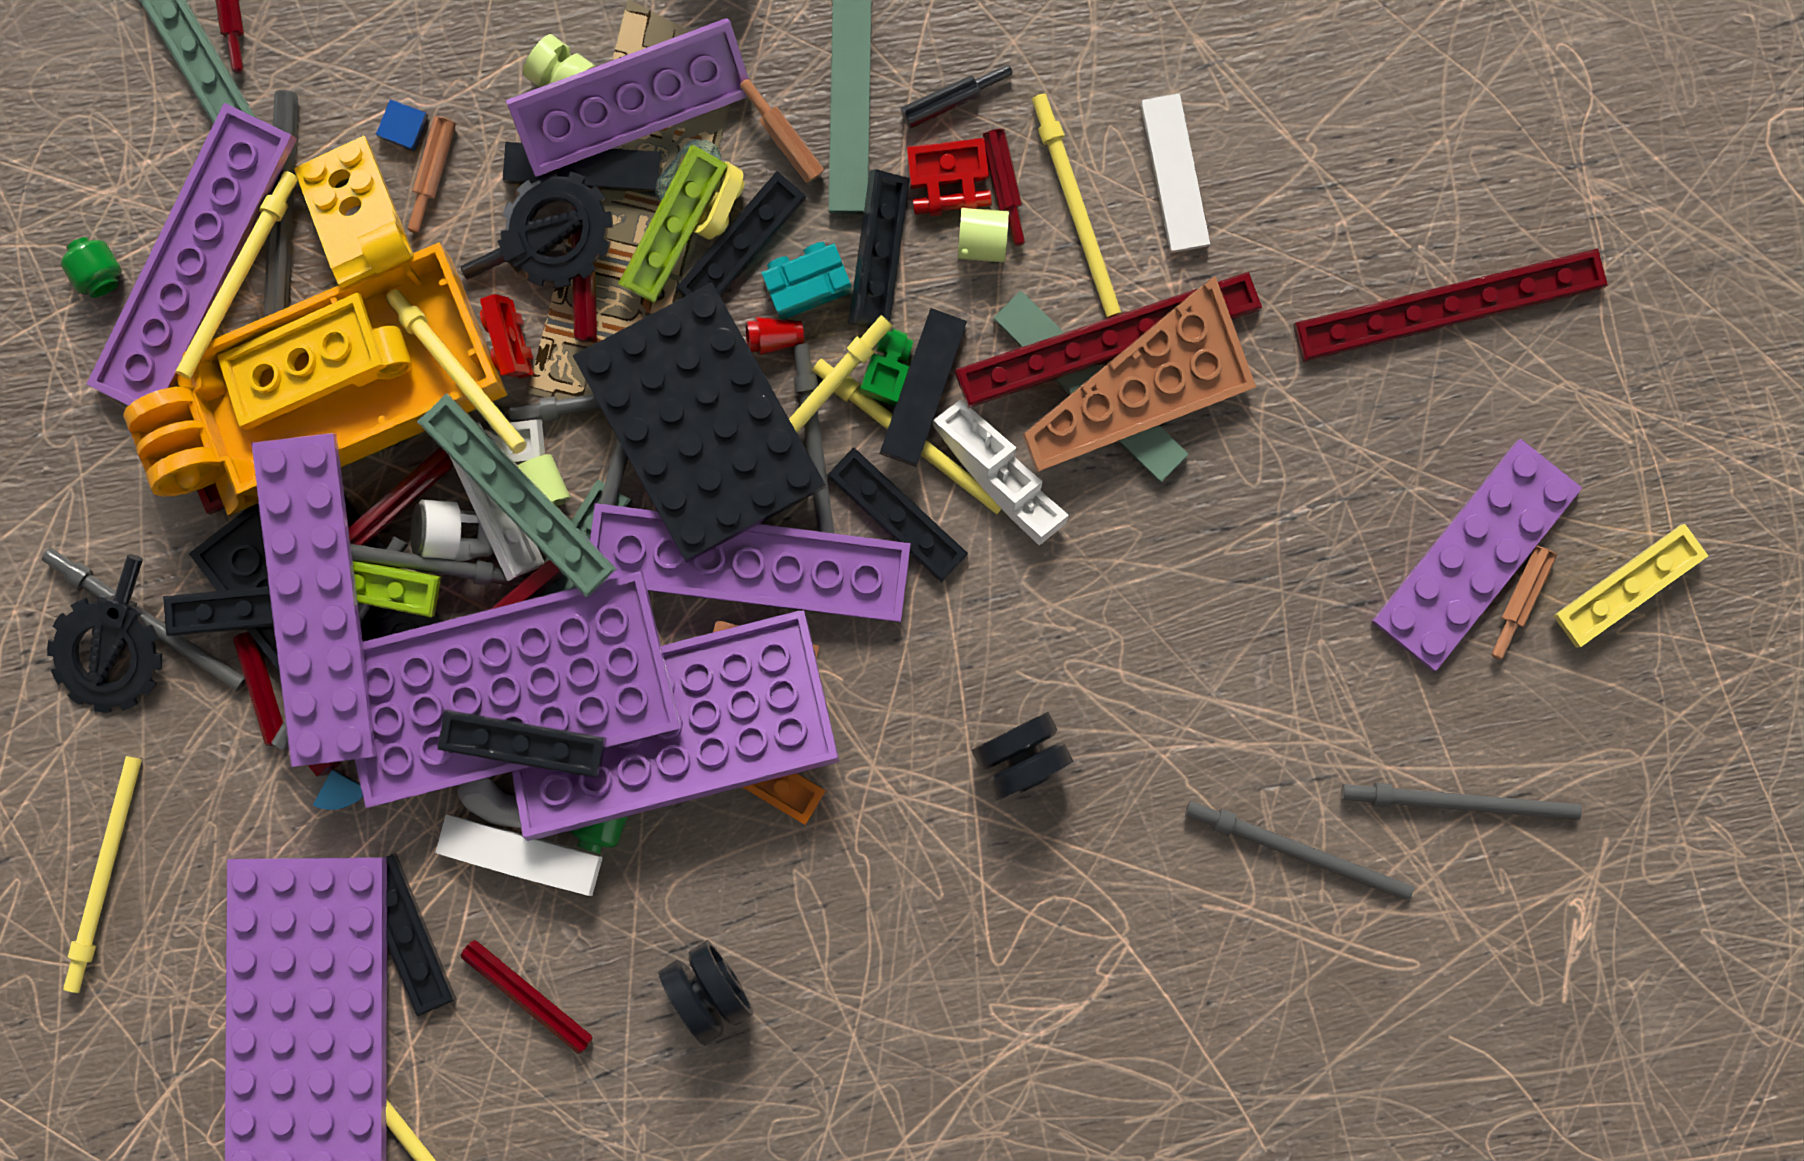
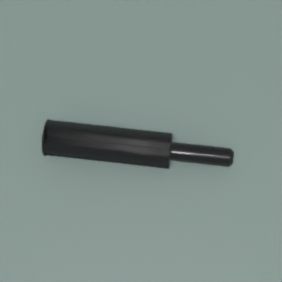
[900,65,1013,129]

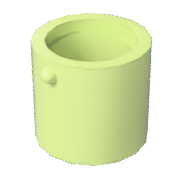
[958,208,1009,263]
[517,454,571,507]

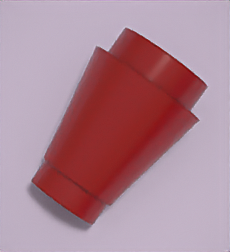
[745,317,804,356]

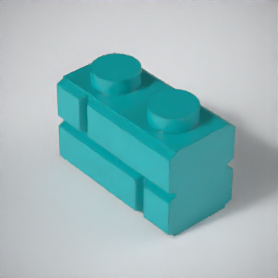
[761,242,852,319]

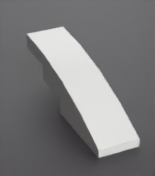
[932,399,1069,546]
[435,814,603,896]

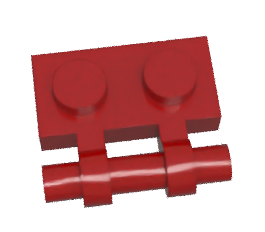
[907,138,992,217]
[480,294,534,379]

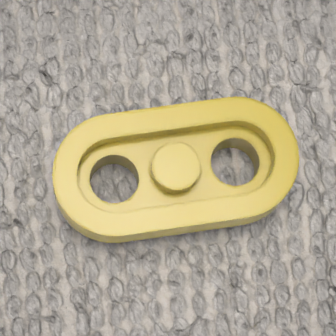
[693,162,744,239]

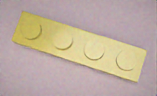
[1553,524,1708,648]

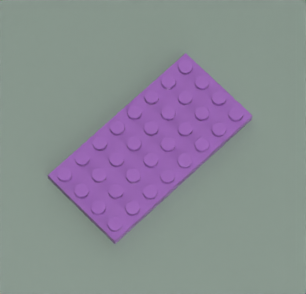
[355,572,681,808]
[512,610,840,841]
[225,857,387,1161]

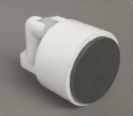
[411,500,494,562]

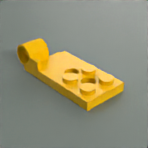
[294,136,414,289]
[217,293,412,430]

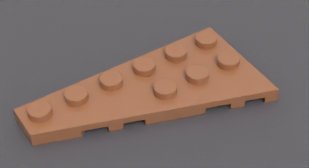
[1022,276,1256,472]

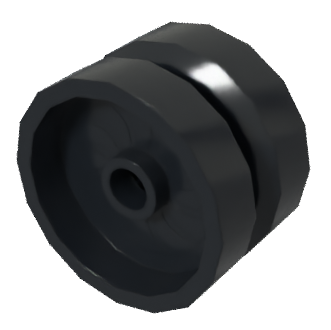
[971,711,1074,801]
[658,940,754,1046]

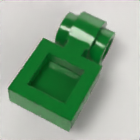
[858,328,914,406]

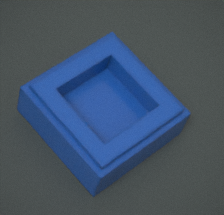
[376,99,429,152]

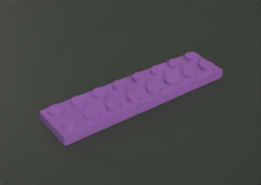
[86,103,297,406]
[252,433,376,767]
[590,503,911,623]

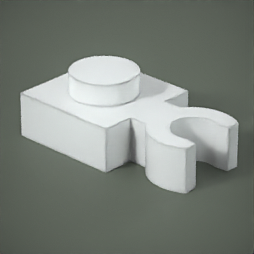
[484,420,545,462]

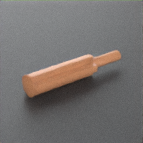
[740,79,825,184]
[407,116,456,233]
[1491,546,1557,660]

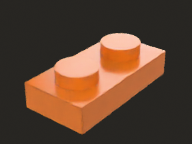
[742,773,826,825]

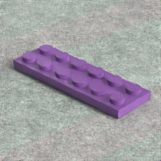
[505,18,749,177]
[1371,439,1582,671]

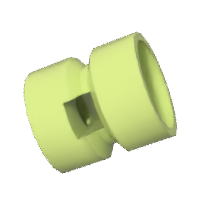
[522,34,596,88]

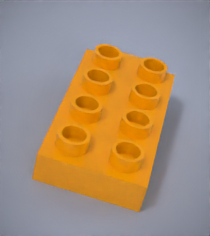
[123,242,508,516]

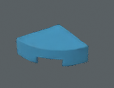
[313,770,363,810]

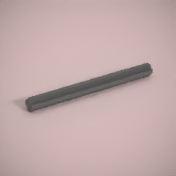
[264,90,298,317]

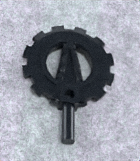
[461,171,613,288]
[47,554,162,713]

